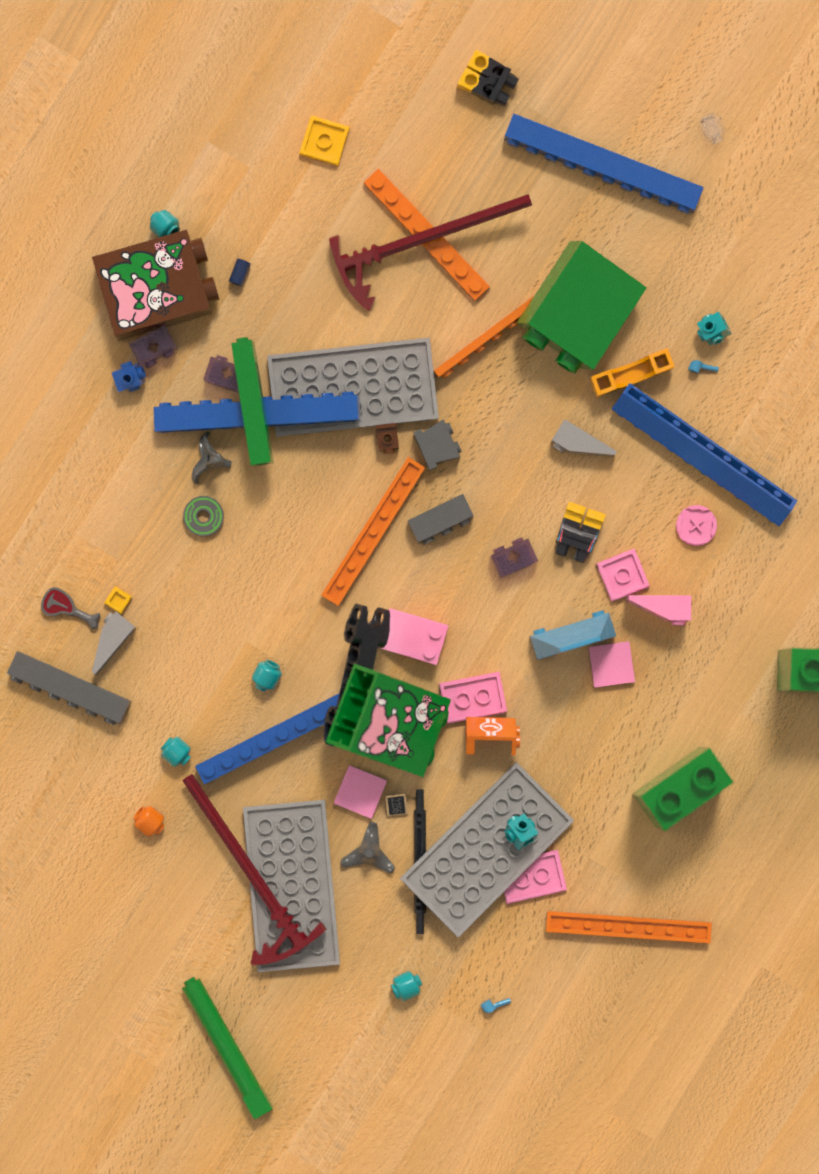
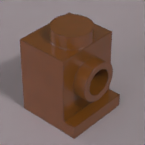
[376,423,399,454]

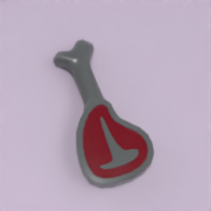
[41,587,101,629]

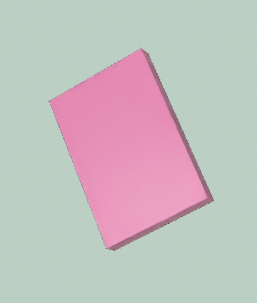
[439,672,507,724]
[504,850,567,904]

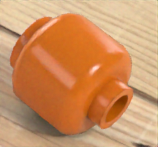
[133,806,165,836]

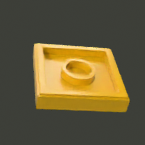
[299,115,350,167]

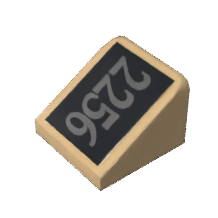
[385,794,408,816]

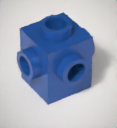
[112,361,146,392]

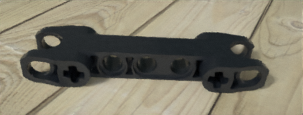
[324,604,390,747]

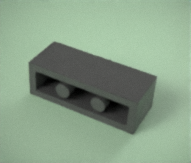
[408,494,474,545]

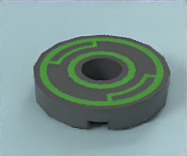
[183,496,224,537]

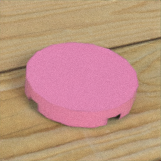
[676,505,717,546]

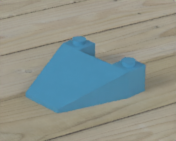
[530,610,616,660]

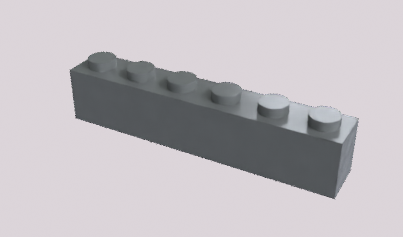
[7,651,131,725]

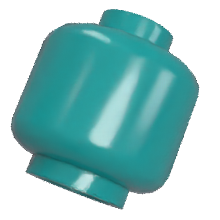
[149,210,180,237]
[252,660,282,692]
[161,737,191,767]
[390,971,422,1002]

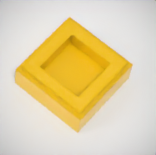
[104,586,132,614]

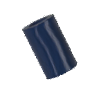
[228,258,251,287]

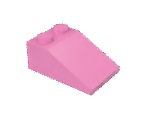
[626,595,691,626]
[381,609,448,665]

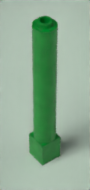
[182,977,273,1120]

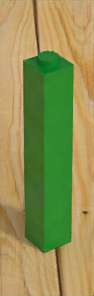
[231,337,274,467]

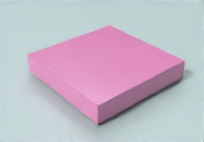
[596,548,650,602]
[588,641,635,688]
[334,765,387,819]

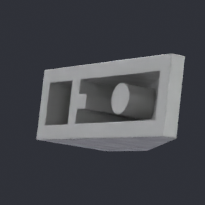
[551,419,617,457]
[92,612,136,675]

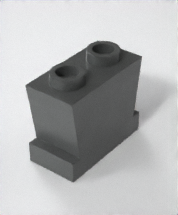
[413,419,462,471]

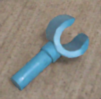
[688,360,718,374]
[481,998,511,1013]

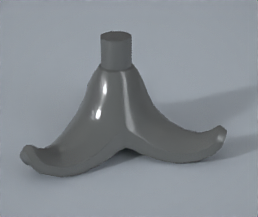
[192,431,231,485]
[341,822,395,873]

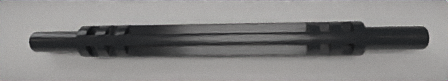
[414,789,426,934]

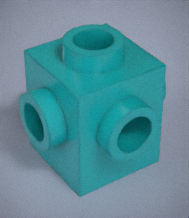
[697,311,732,345]
[504,813,538,851]

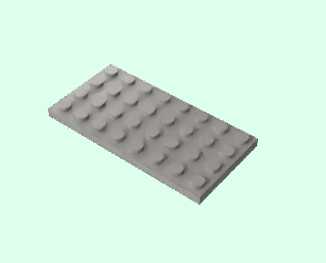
[267,338,439,437]
[400,762,574,937]
[243,800,340,972]

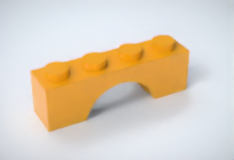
[589,348,675,398]

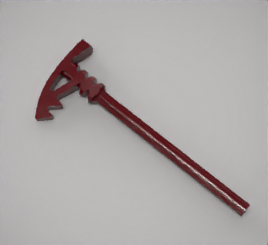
[329,194,533,311]
[182,774,327,965]

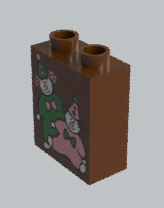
[92,230,220,341]

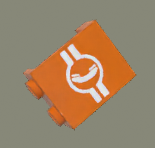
[466,717,520,756]

